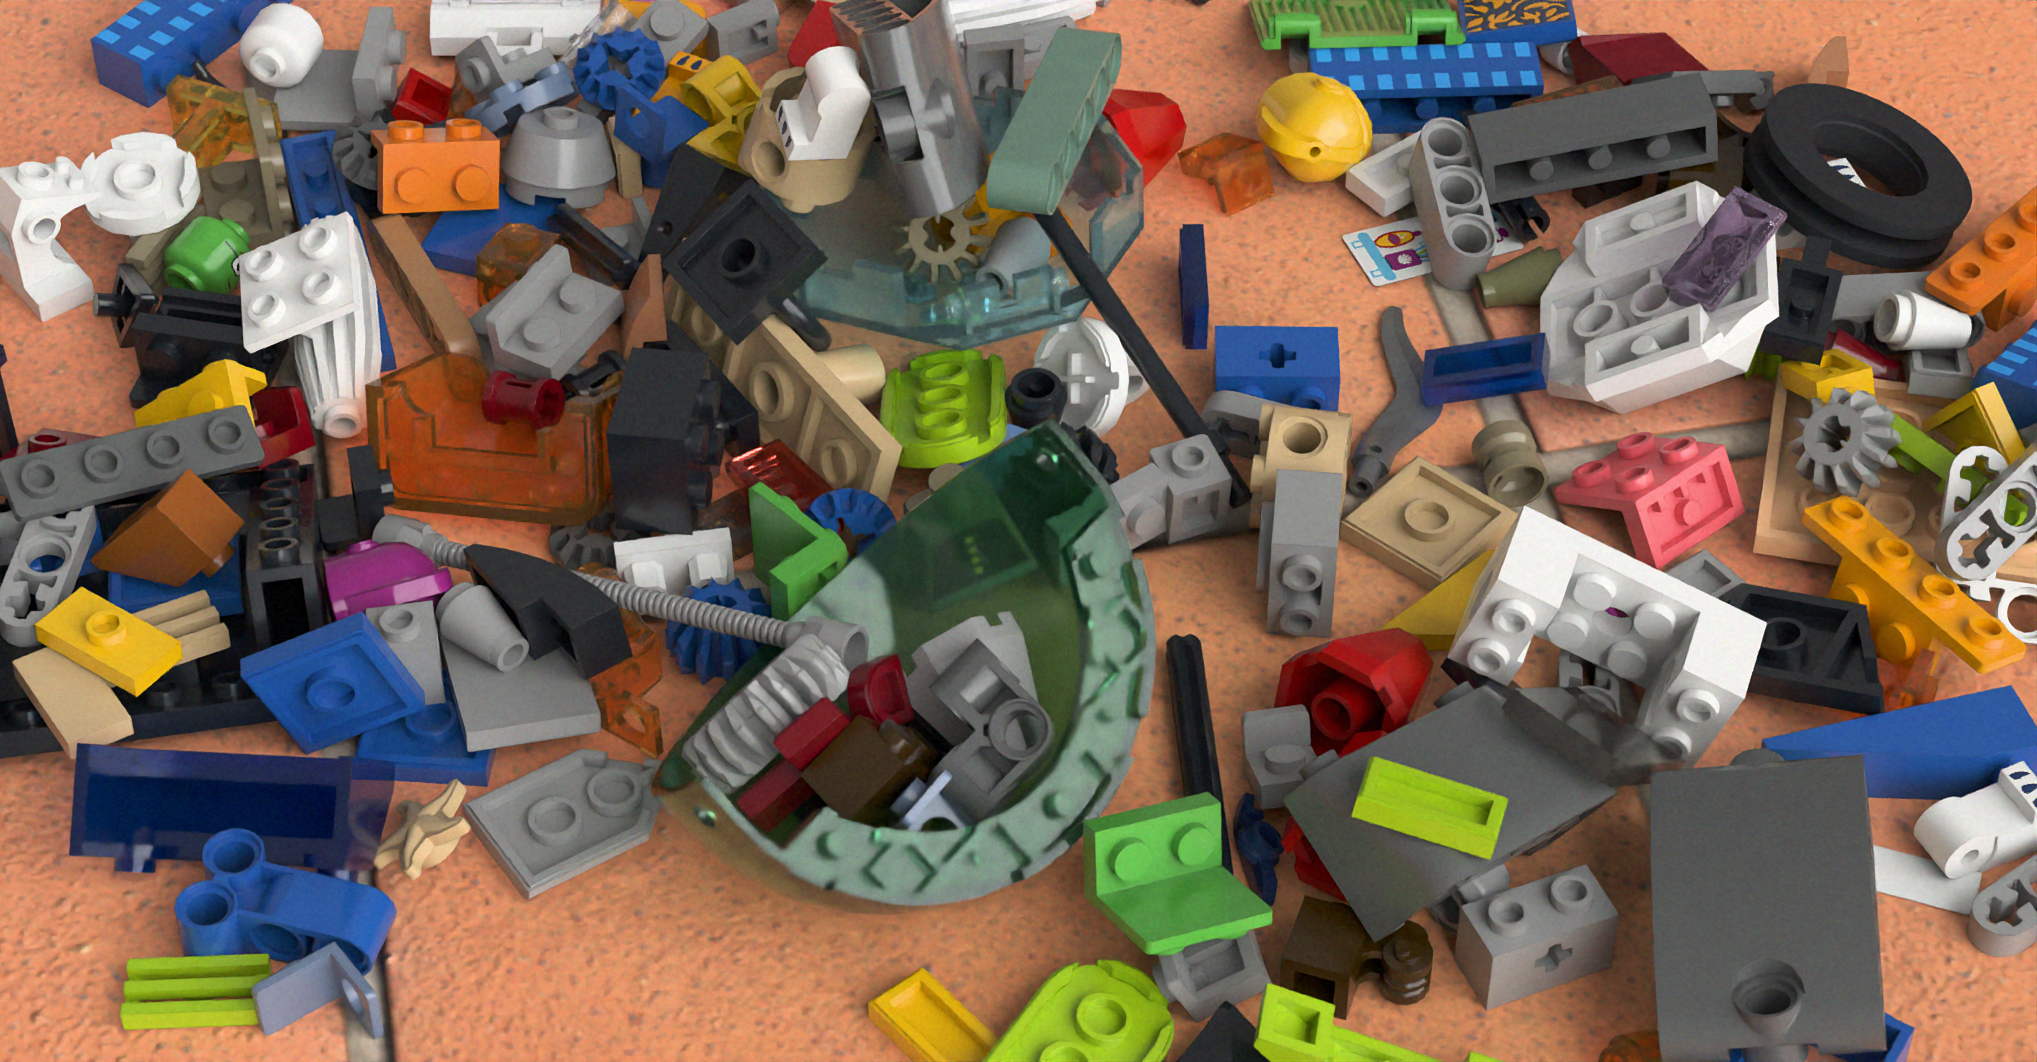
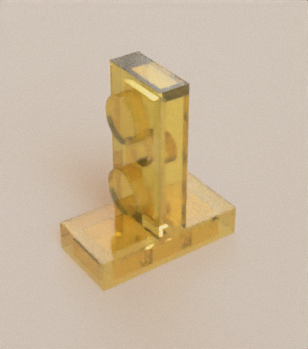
[166,74,283,169]

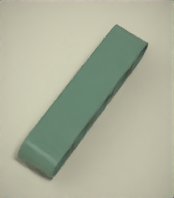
[986,27,1122,215]

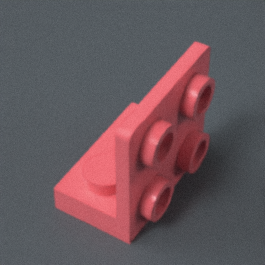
[1554,432,1745,570]

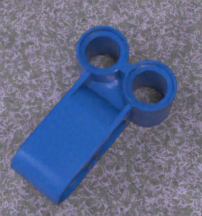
[174,828,397,976]

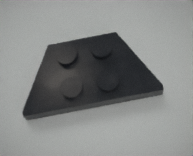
[1718,583,1885,716]

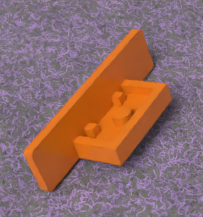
[1924,185,2037,333]

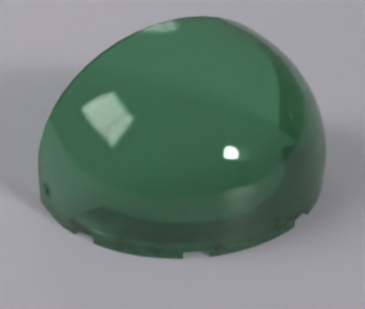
[650,418,1156,916]

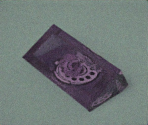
[1661,186,1787,312]

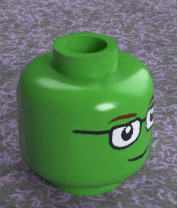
[163,216,250,295]

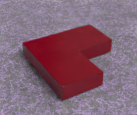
[736,696,853,833]

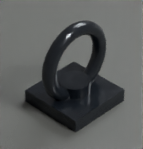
[660,178,832,352]

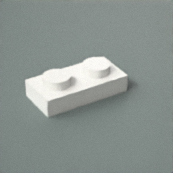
[1345,130,1421,217]

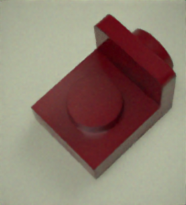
[242,386,316,470]

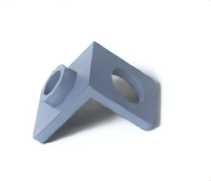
[882,769,985,885]
[251,941,384,1039]

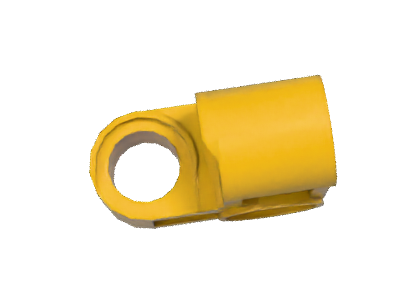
[674,55,761,199]

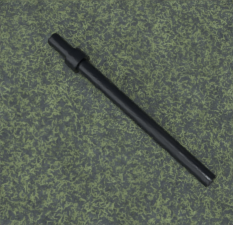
[1032,207,1253,509]

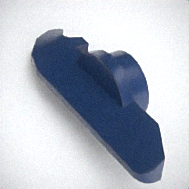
[1233,792,1285,906]

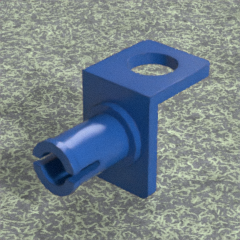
[614,84,709,189]

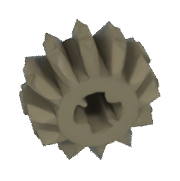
[889,194,992,285]

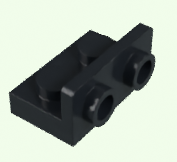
[129,312,264,411]

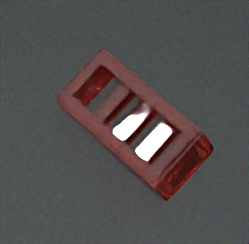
[724,439,845,535]

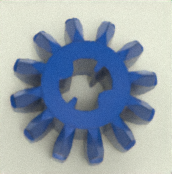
[665,576,774,686]

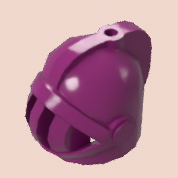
[322,539,454,625]

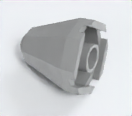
[902,611,1043,784]

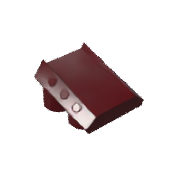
[1567,32,1710,94]

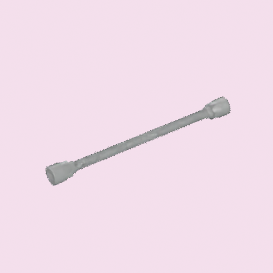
[372,514,869,673]

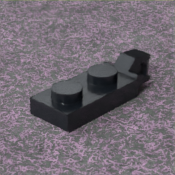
[1758,234,1843,366]

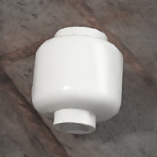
[239,3,324,88]

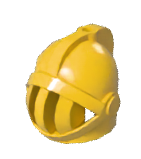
[1255,73,1373,183]

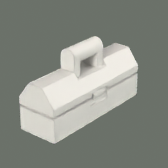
[430,0,604,56]

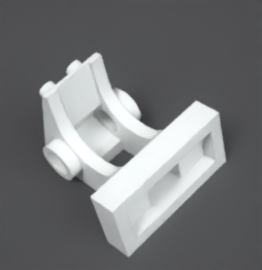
[0,156,101,323]

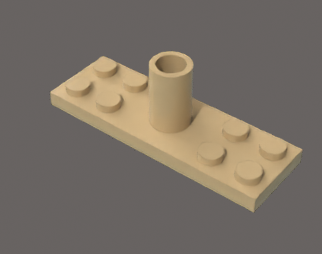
[666,238,902,553]

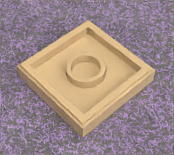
[1339,455,1519,591]

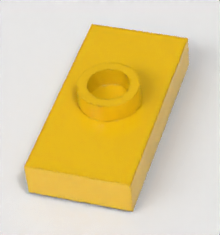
[34,586,183,697]

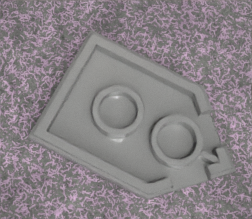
[463,748,674,899]

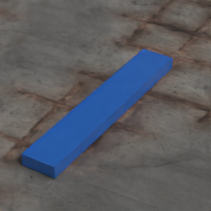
[279,130,397,372]

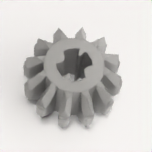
[1787,387,1903,498]

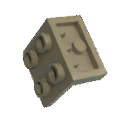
[198,87,294,251]

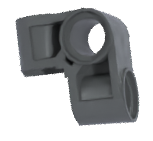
[928,638,1057,829]

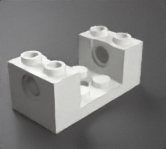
[1447,505,1767,769]

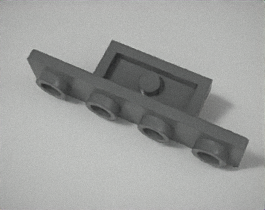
[0,405,265,522]

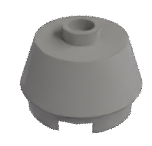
[499,106,617,209]

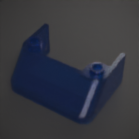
[69,743,396,883]

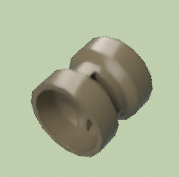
[1471,419,1549,508]

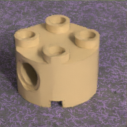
[737,67,878,213]
[1249,403,1353,530]

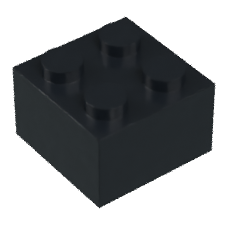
[606,347,725,535]

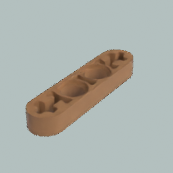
[367,213,483,378]

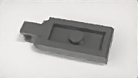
[1631,70,1774,112]

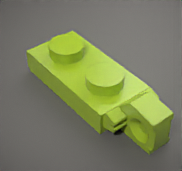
[1887,412,2028,526]

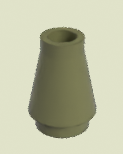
[1476,246,1563,309]

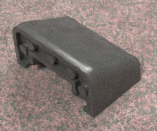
[1282,681,1618,943]

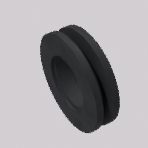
[1743,83,1972,269]

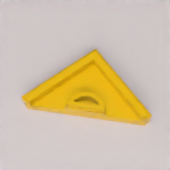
[1922,382,2026,499]
[1382,550,1496,651]

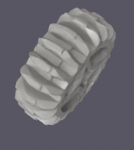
[681,633,851,796]

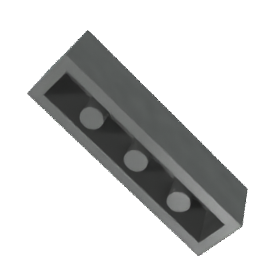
[1468,72,1718,204]

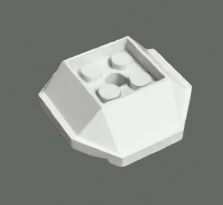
[1539,181,1779,415]

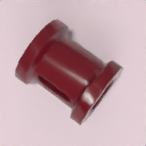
[481,370,564,434]

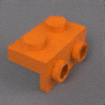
[371,118,500,214]

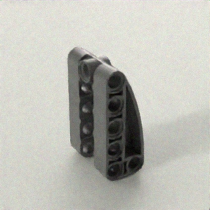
[829,0,991,219]
[1650,748,1887,1062]

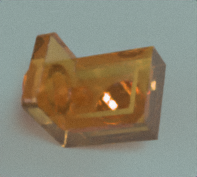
[476,222,561,307]

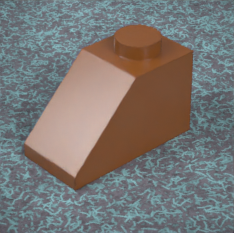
[90,468,245,587]

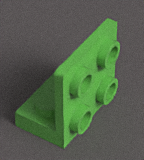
[749,482,850,657]
[1083,792,1272,956]

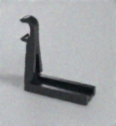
[612,142,805,328]

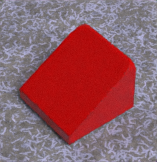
[388,67,461,126]

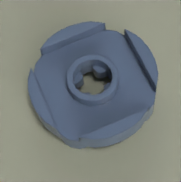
[464,60,580,139]

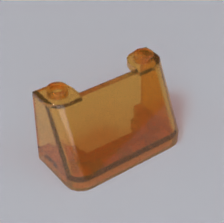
[365,352,625,527]

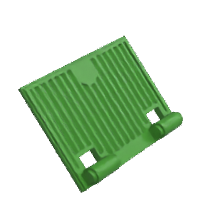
[1247,0,1466,50]

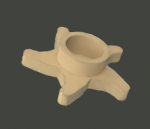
[368,779,471,880]

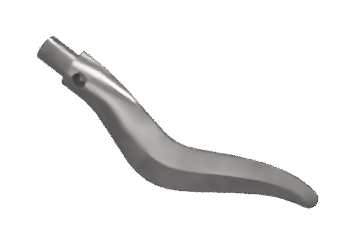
[1349,306,1443,497]

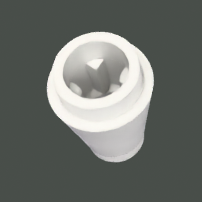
[1874,290,1972,350]

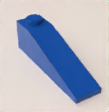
[1761,685,2037,800]

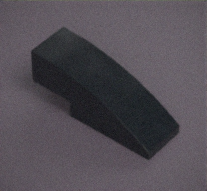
[463,544,633,680]

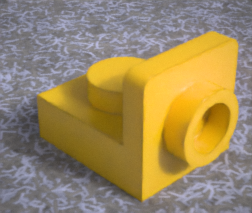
[1781,348,1875,403]

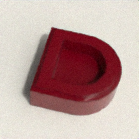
[847,654,914,726]

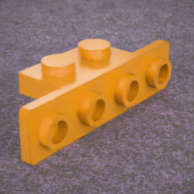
[1801,496,2027,685]

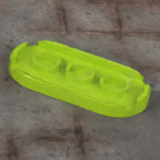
[879,348,1008,468]
[982,959,1174,1062]

